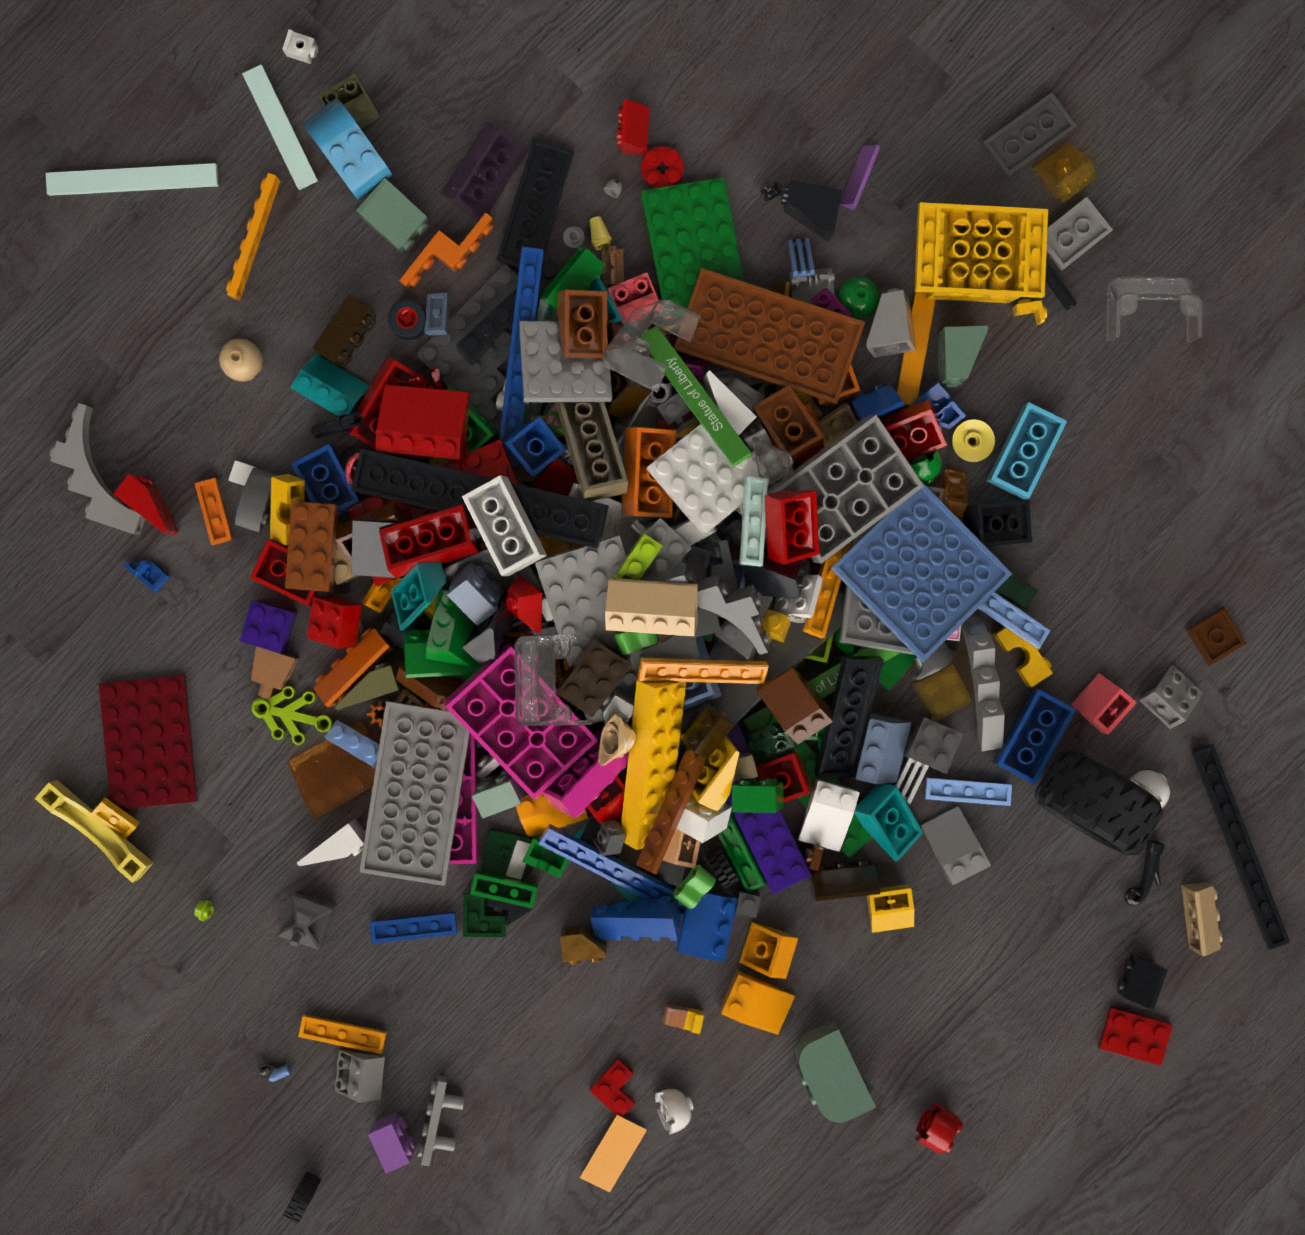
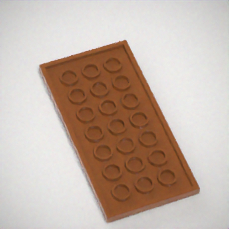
[674,268,865,405]

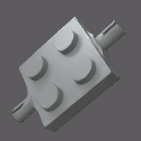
[630,518,692,574]

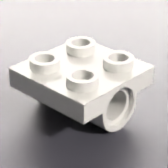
[773,575,823,623]

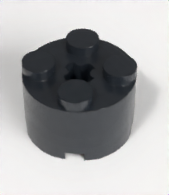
[380,611,429,652]

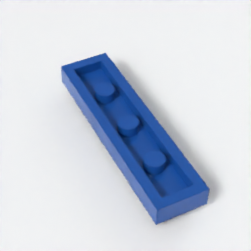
[370,912,458,944]

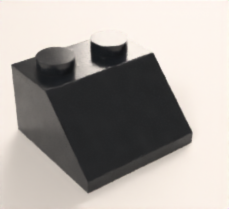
[1117,953,1168,1011]

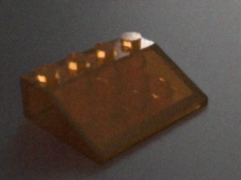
[288,720,376,820]

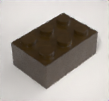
[313,294,376,369]
[555,634,632,718]

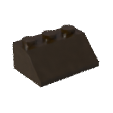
[809,859,880,901]

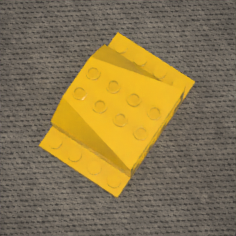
[914,202,1048,303]

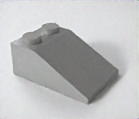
[920,806,991,885]

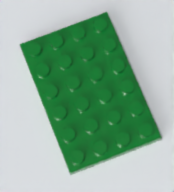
[640,177,744,318]

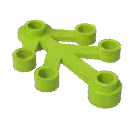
[252,686,333,745]

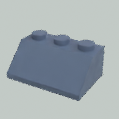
[855,713,911,784]

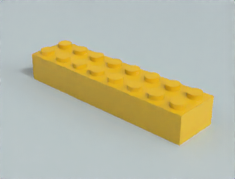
[621,679,686,850]

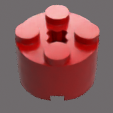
[915,1102,963,1154]

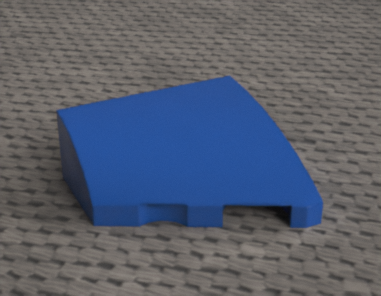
[909,380,966,429]

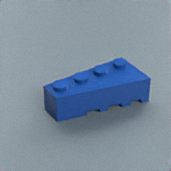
[590,896,681,941]

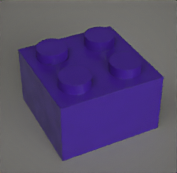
[239,600,298,653]

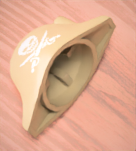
[598,714,636,766]

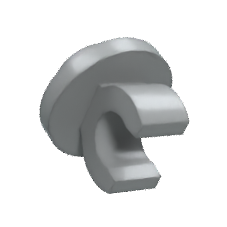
[563,226,585,248]

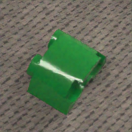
[522,834,569,878]

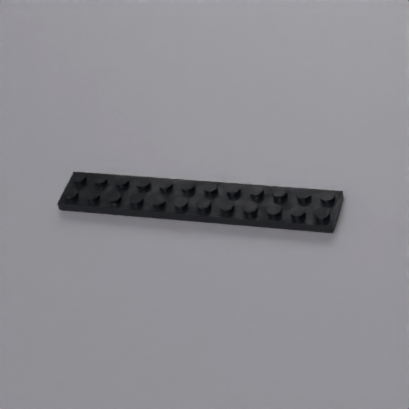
[351,448,609,549]

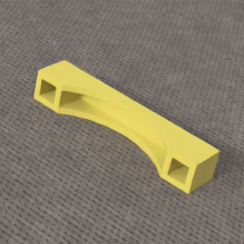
[35,780,153,883]

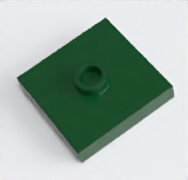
[481,829,531,880]

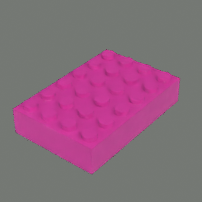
[443,642,598,799]

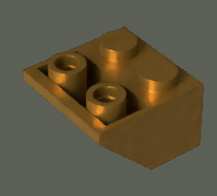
[560,926,607,965]

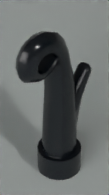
[1124,840,1165,906]

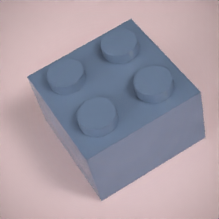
[447,562,502,626]

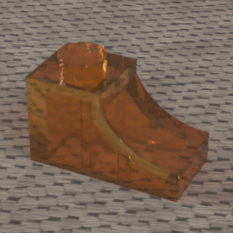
[942,469,968,520]

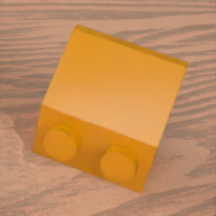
[739,922,798,979]

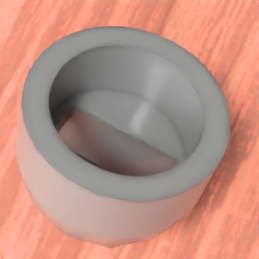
[604,179,622,198]

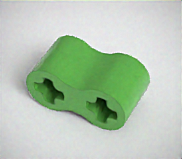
[613,631,659,655]
[673,865,716,909]

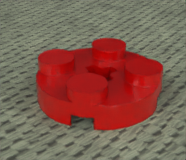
[641,146,684,189]

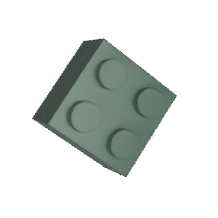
[472,769,527,819]

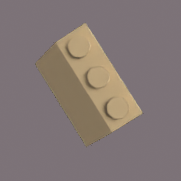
[1181,882,1223,956]

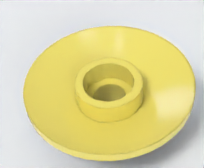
[952,419,995,462]

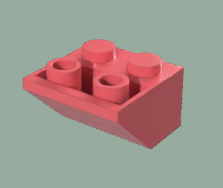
[608,272,663,329]
[1070,673,1137,735]

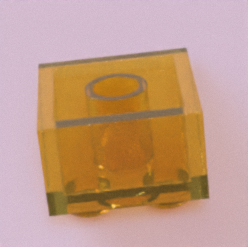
[1032,142,1097,203]

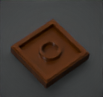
[1186,608,1246,666]

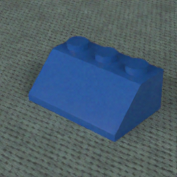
[676,891,738,961]

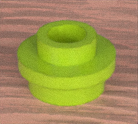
[194,900,214,921]

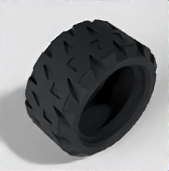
[1034,751,1163,856]

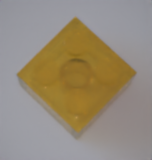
[912,664,973,722]

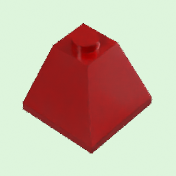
[506,576,542,633]

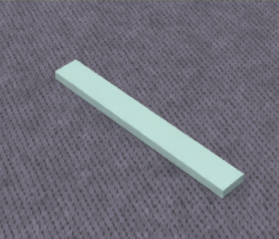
[46,163,219,196]

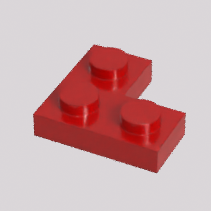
[589,1058,635,1117]

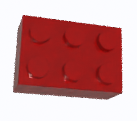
[250,539,320,606]

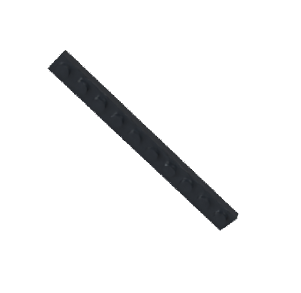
[1191,744,1290,950]

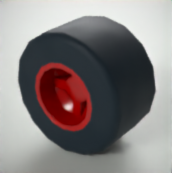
[388,299,426,340]

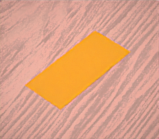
[580,1115,647,1192]

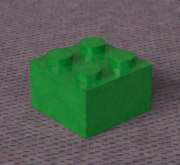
[732,778,783,813]

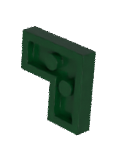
[463,893,506,937]

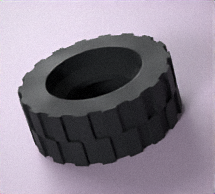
[283,1171,321,1223]

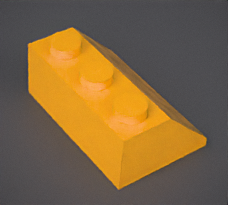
[516,793,589,838]

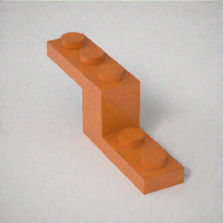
[399,213,494,290]

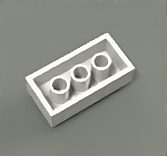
[462,475,547,576]

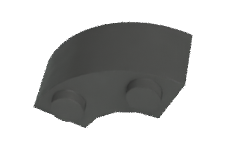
[235,467,278,532]

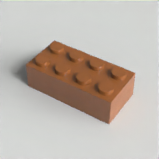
[285,501,340,592]

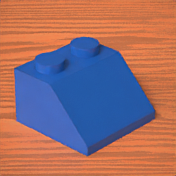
[849,383,904,422]
[502,416,566,477]

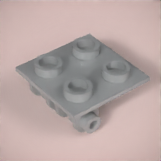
[790,268,835,304]

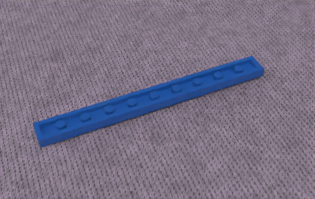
[499,247,544,467]

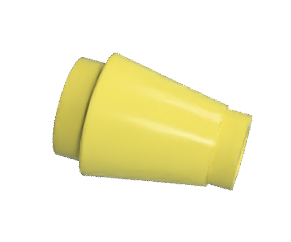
[589,216,612,250]

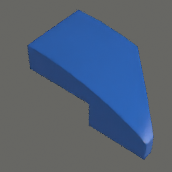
[123,561,170,593]

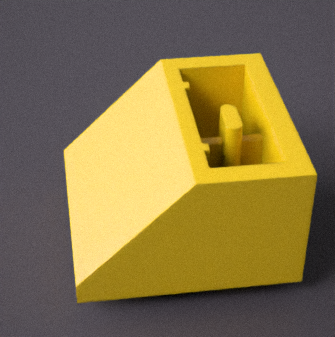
[866,884,914,933]

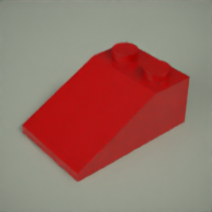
[113,474,179,536]

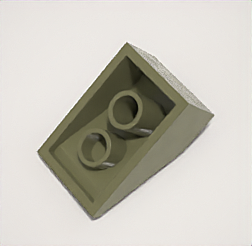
[335,662,404,710]

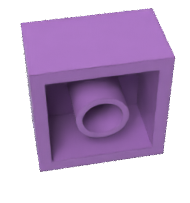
[368,1111,416,1174]

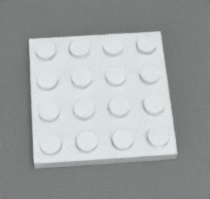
[647,424,770,536]

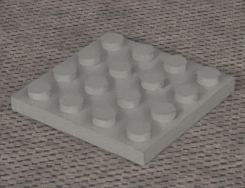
[519,321,612,402]

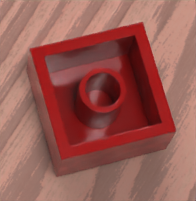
[307,595,362,649]

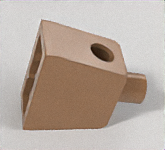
[251,646,299,699]

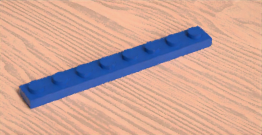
[538,824,685,918]

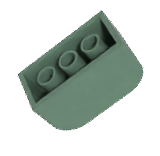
[795,1020,876,1123]

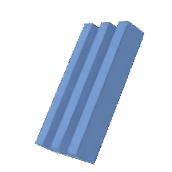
[788,238,815,277]

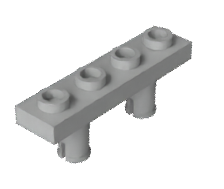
[417,1075,464,1166]

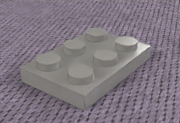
[1047,197,1113,271]

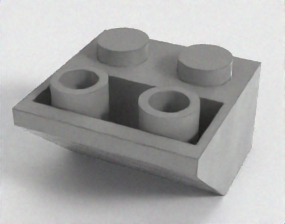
[335,1049,385,1103]

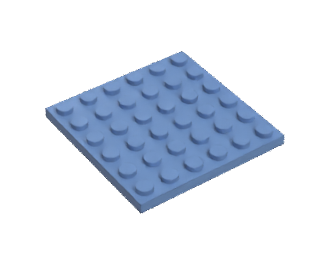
[831,481,1012,663]

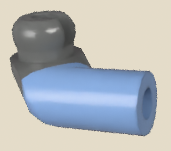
[258,1064,291,1082]

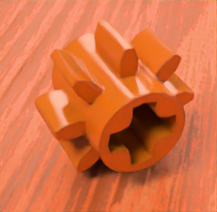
[367,700,385,727]

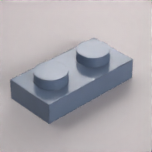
[424,293,450,336]

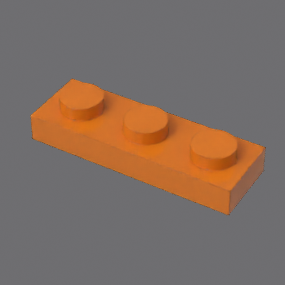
[194,478,234,545]

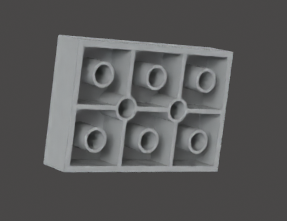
[767,415,924,564]

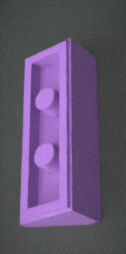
[840,145,880,210]

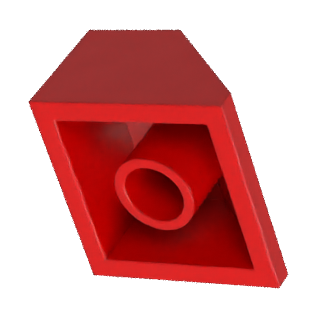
[755,750,813,803]

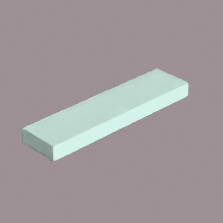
[739,476,768,567]

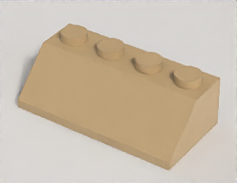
[605,578,698,636]

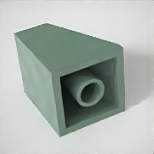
[356,178,429,253]
[937,326,988,388]

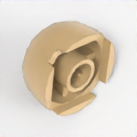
[219,338,264,382]

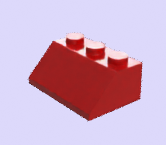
[880,399,947,461]
[764,490,819,565]

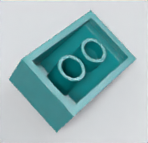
[854,784,923,862]

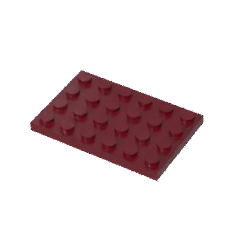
[98,675,198,809]

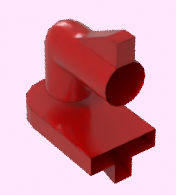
[408,368,442,389]

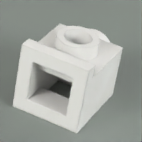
[282,29,318,64]

